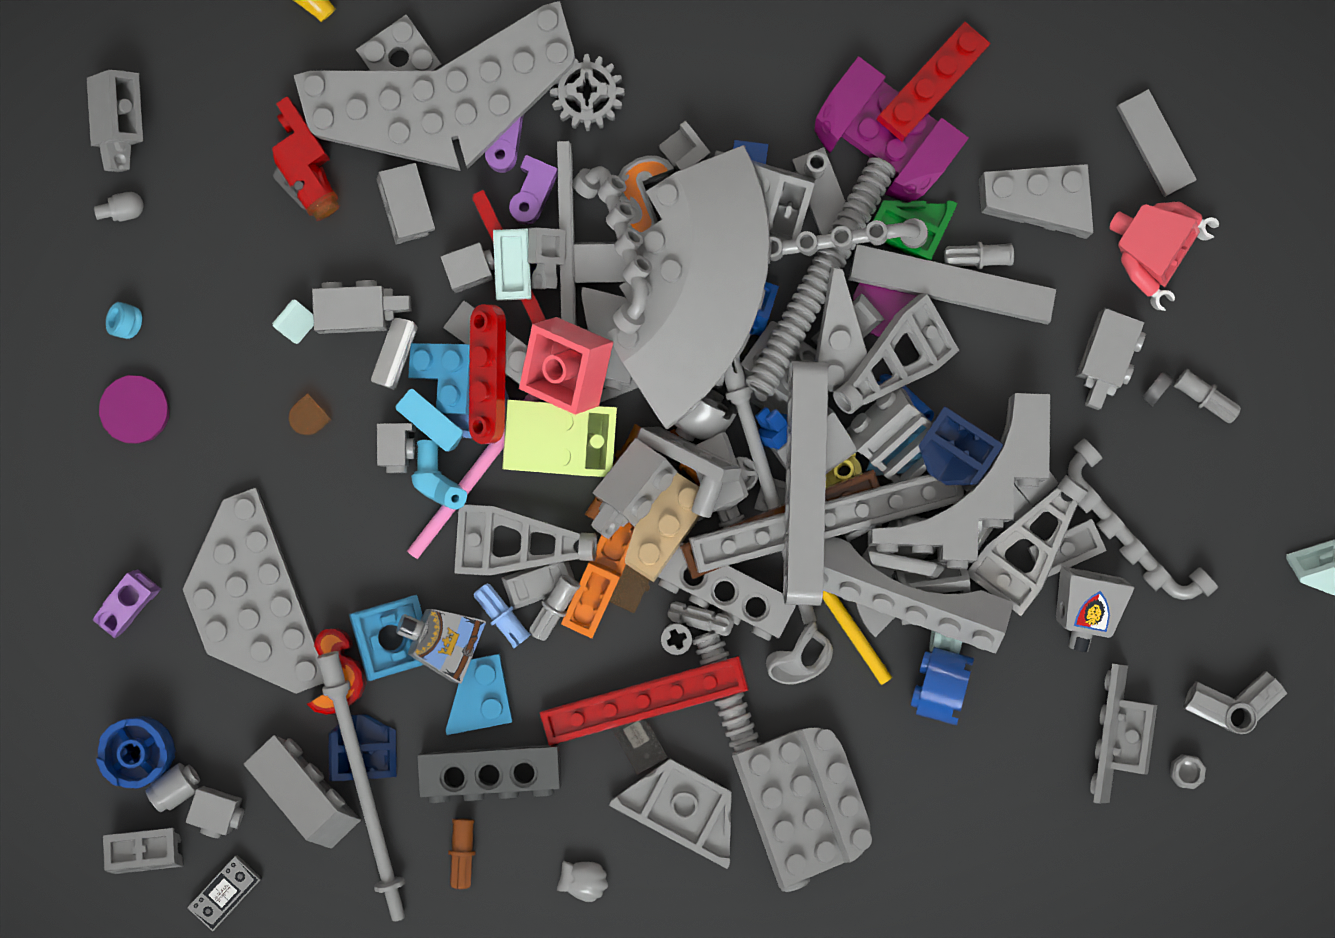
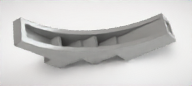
[868,393,1050,569]

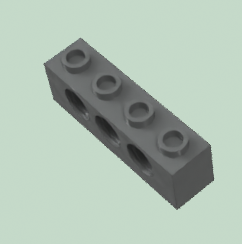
[417,744,561,803]

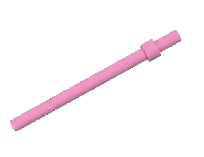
[407,393,541,559]

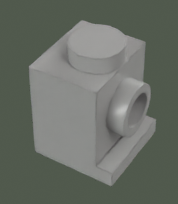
[377,423,416,473]

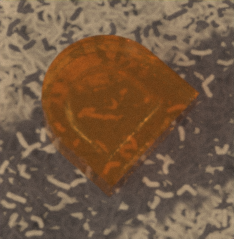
[289,393,332,435]

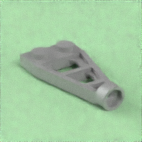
[833,294,959,414]
[968,475,1088,616]
[454,504,597,575]

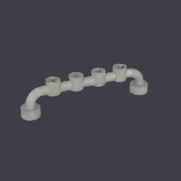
[573,166,652,334]
[770,218,928,261]
[1067,438,1218,600]

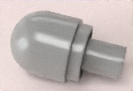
[94,192,144,222]

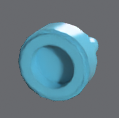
[106,302,143,339]

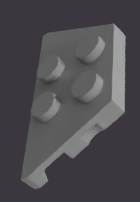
[609,758,732,869]

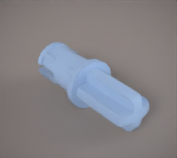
[474,583,531,648]

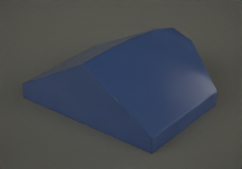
[918,406,1003,486]
[329,714,397,781]

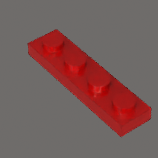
[876,22,991,142]

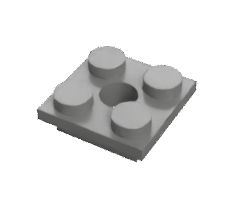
[356,15,442,71]

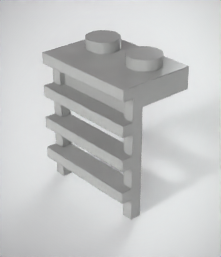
[847,387,933,483]

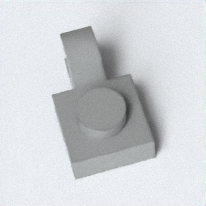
[528,227,566,289]

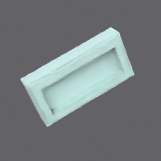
[493,228,532,301]

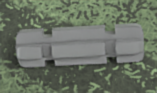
[668,601,734,636]

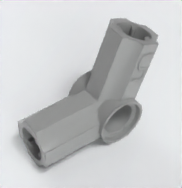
[1183,671,1287,734]

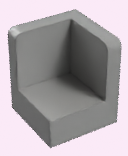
[659,121,711,172]

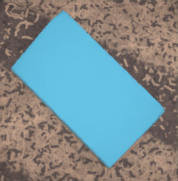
[395,389,463,451]

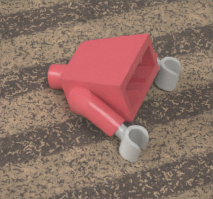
[1110,201,1219,311]

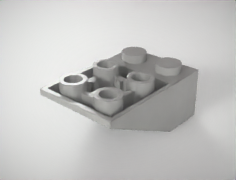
[714,150,816,241]

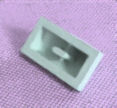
[1286,539,1335,595]

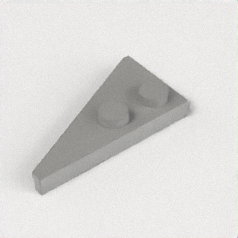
[815,267,874,392]

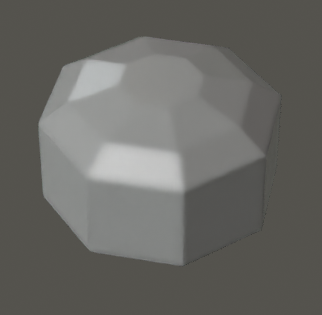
[1169,754,1206,789]

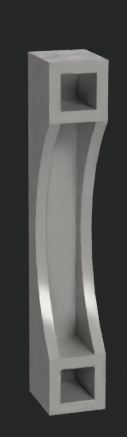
[823,537,1014,654]

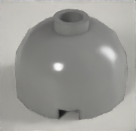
[674,389,738,442]

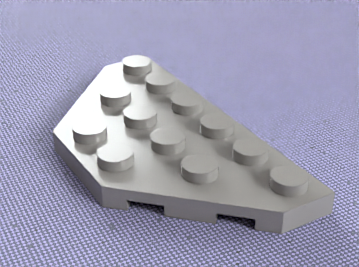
[183,488,324,694]

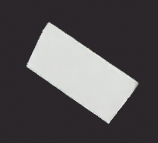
[371,318,418,390]

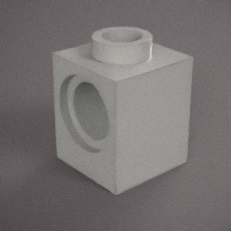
[441,243,495,293]

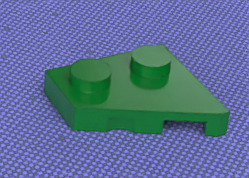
[873,200,958,261]

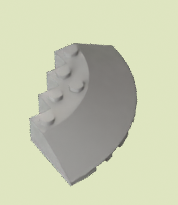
[606,145,771,429]

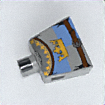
[396,609,486,684]

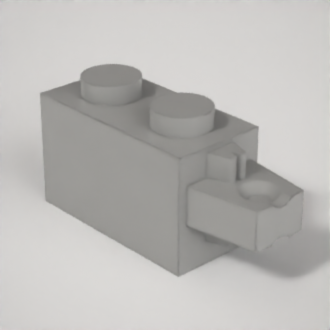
[87,70,143,172]
[312,280,412,334]
[1076,308,1146,410]
[591,438,677,539]

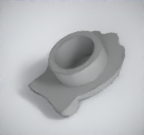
[557,861,608,902]

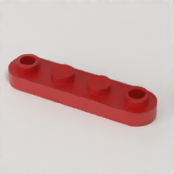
[469,304,506,444]

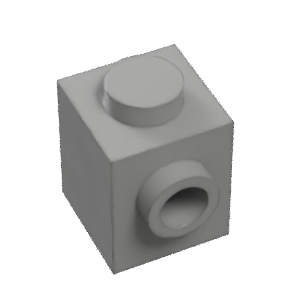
[185,786,244,838]

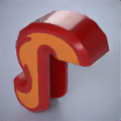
[307,628,367,715]

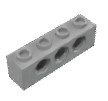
[658,543,796,641]

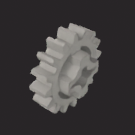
[550,54,625,131]

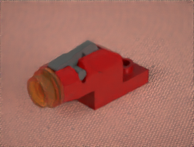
[272,96,340,221]

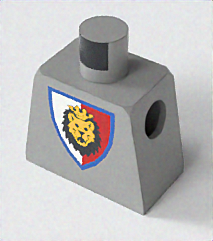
[1056,566,1134,652]

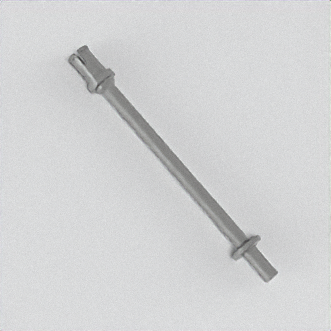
[724,356,817,624]
[316,651,405,921]

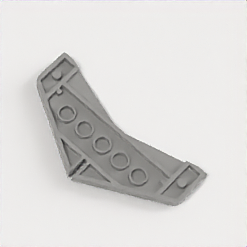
[294,1,575,171]

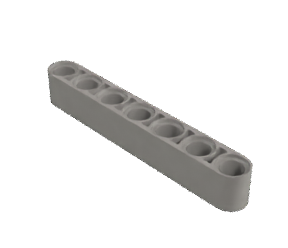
[783,361,828,606]

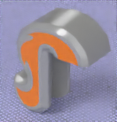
[618,156,674,233]

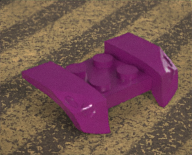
[814,56,969,202]

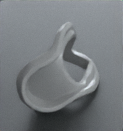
[766,621,833,685]

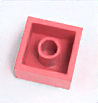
[519,317,613,415]

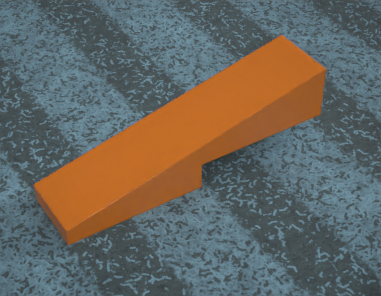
[561,523,634,638]

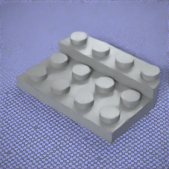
[732,728,872,888]

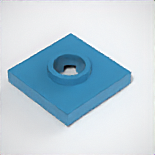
[349,595,424,681]

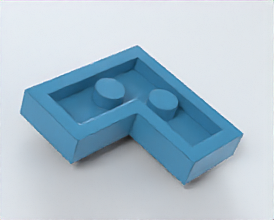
[408,343,470,415]

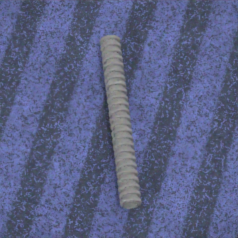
[746,157,896,396]
[692,630,810,892]

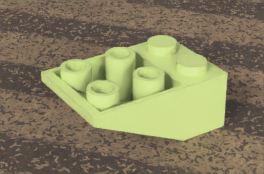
[502,400,617,477]

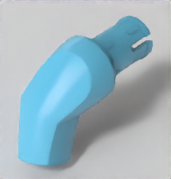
[411,440,467,509]

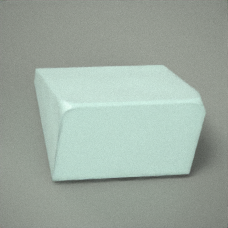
[272,299,314,344]

